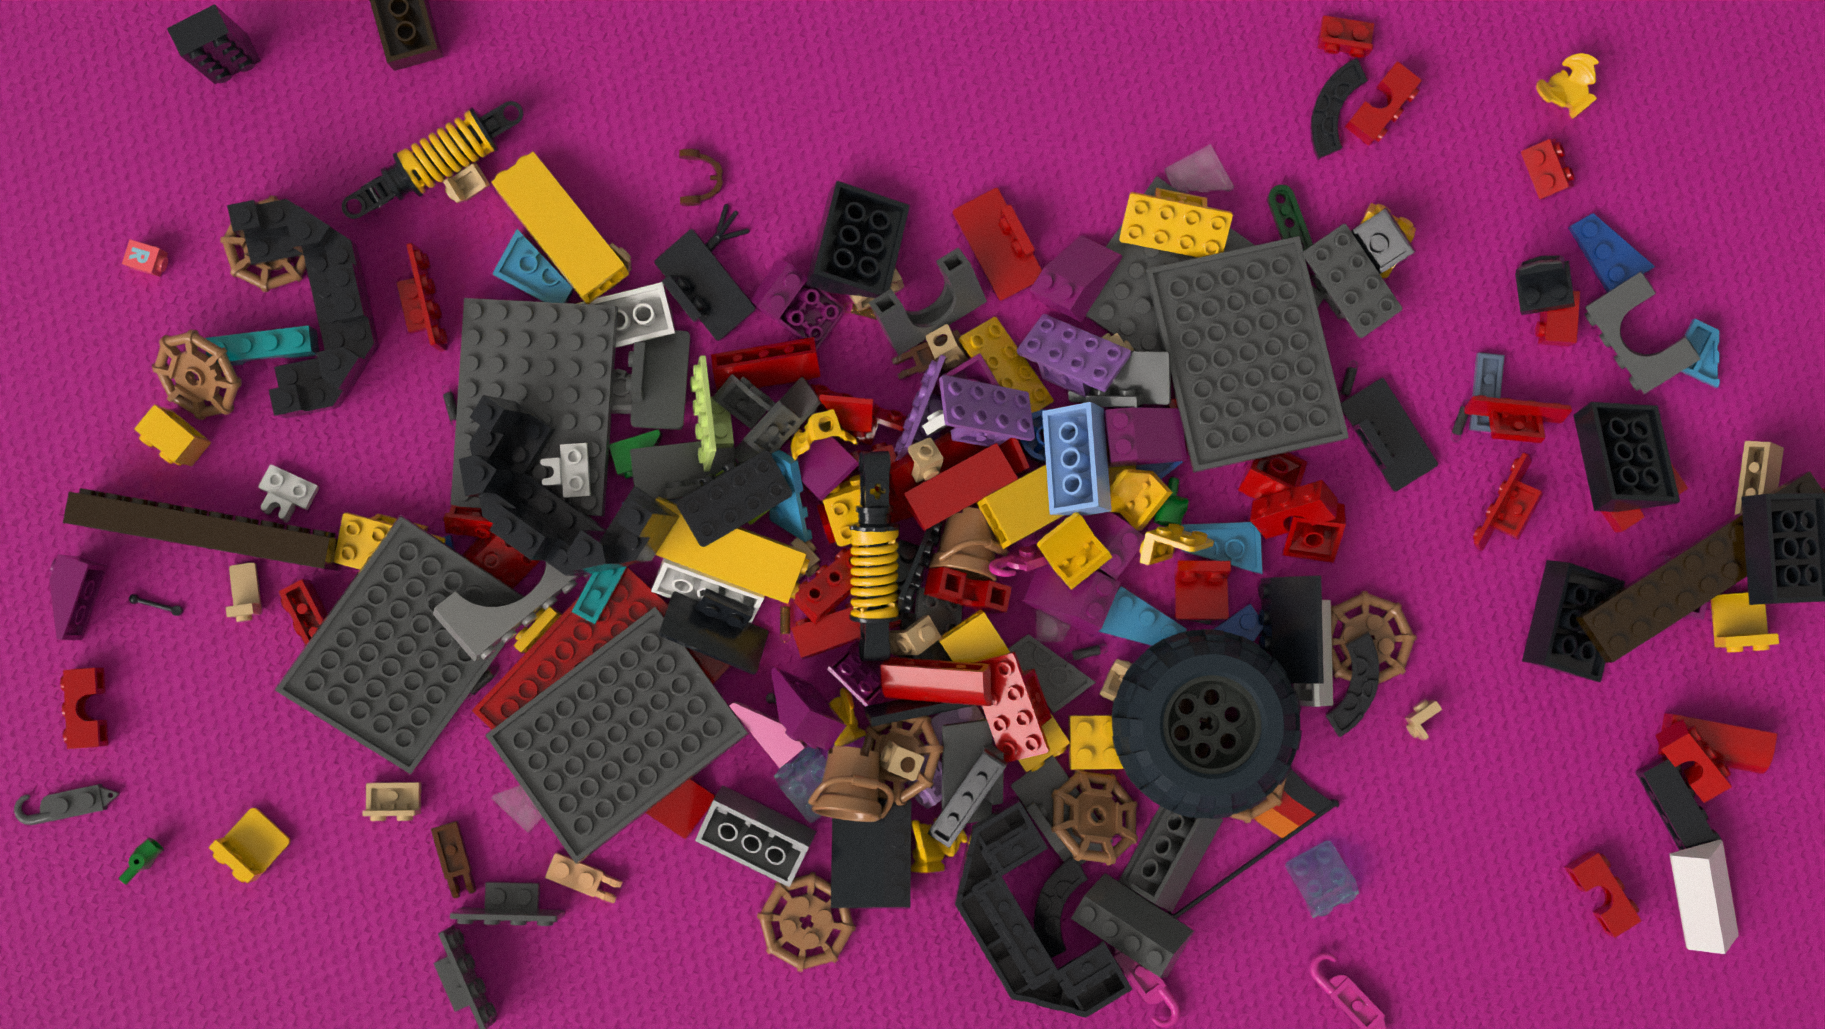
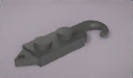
[14,784,120,825]

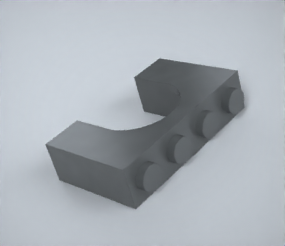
[869,247,987,356]
[1584,271,1701,394]

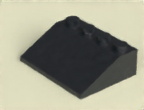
[806,181,910,298]
[1573,402,1680,512]
[1741,493,1825,605]
[1522,560,1625,683]
[1258,576,1324,684]
[831,800,911,909]

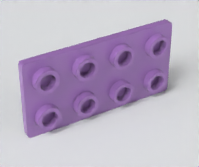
[1017,314,1131,398]
[894,355,946,461]
[939,375,1035,447]

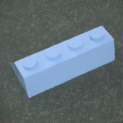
[1042,402,1112,515]

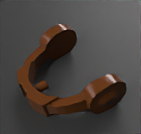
[679,149,723,206]

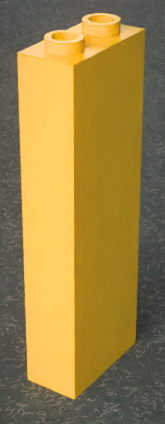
[491,152,629,304]
[977,465,1136,549]
[655,497,810,604]
[939,609,1070,772]

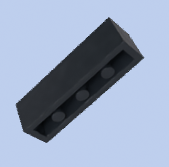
[1635,757,1721,851]

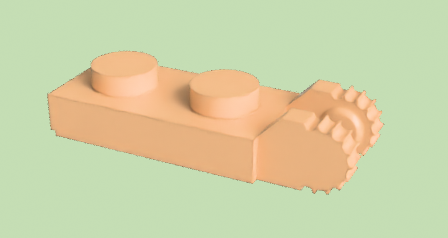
[545,852,623,903]

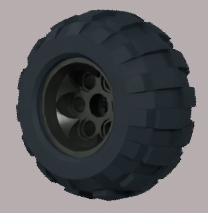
[1111,629,1302,819]

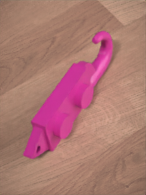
[989,541,1049,577]
[1113,947,1181,1028]
[1309,953,1386,1029]

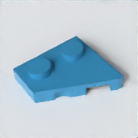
[1681,319,1720,388]

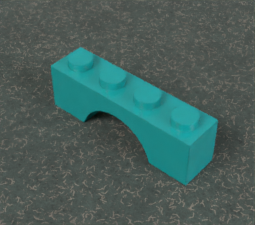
[205,325,319,366]

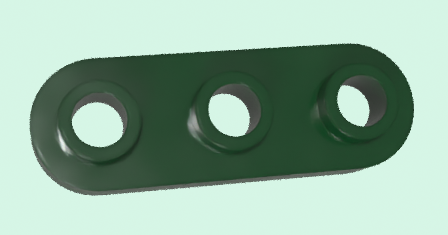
[1267,185,1313,251]

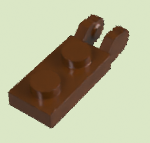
[891,330,968,380]
[431,820,476,899]

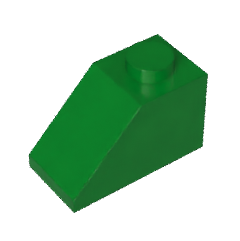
[609,429,663,479]

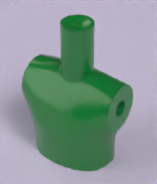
[1154,478,1189,526]
[119,837,164,885]

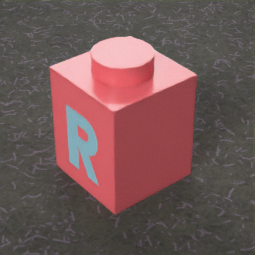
[122,239,168,277]

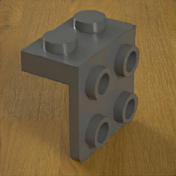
[712,374,776,429]

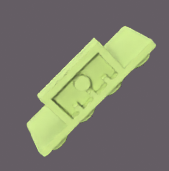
[690,355,734,472]

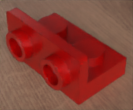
[1317,15,1374,58]

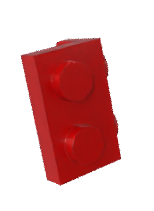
[1521,139,1575,199]
[443,505,495,539]

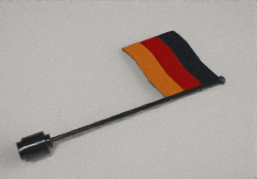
[1167,769,1340,919]

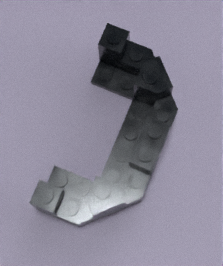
[227,199,379,418]
[459,395,679,576]
[954,796,1133,1018]

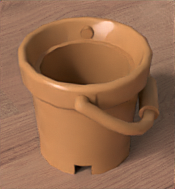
[929,507,1009,582]
[808,746,895,822]

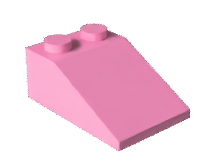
[730,701,807,768]

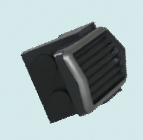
[1515,255,1575,315]

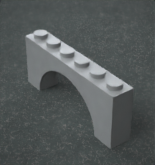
[433,562,591,662]

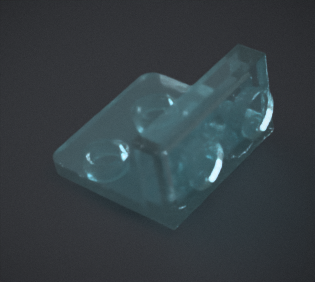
[774,747,827,823]
[1285,841,1359,918]

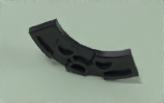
[1310,58,1368,160]
[1325,631,1379,737]
[1034,856,1088,958]

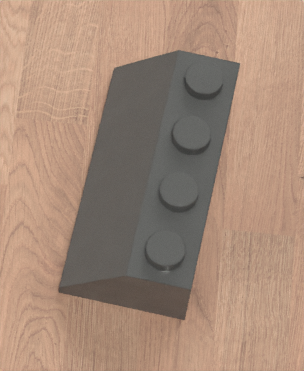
[695,785,817,887]
[1119,806,1223,912]
[1071,873,1194,978]

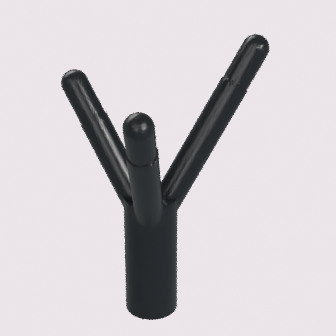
[705,204,750,251]

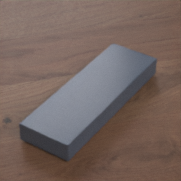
[1469,352,1504,433]

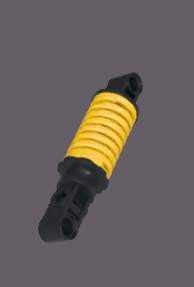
[341,101,524,219]
[849,451,900,662]

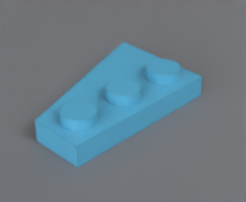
[492,229,574,303]
[769,450,812,542]
[1182,522,1263,574]
[1098,586,1187,646]

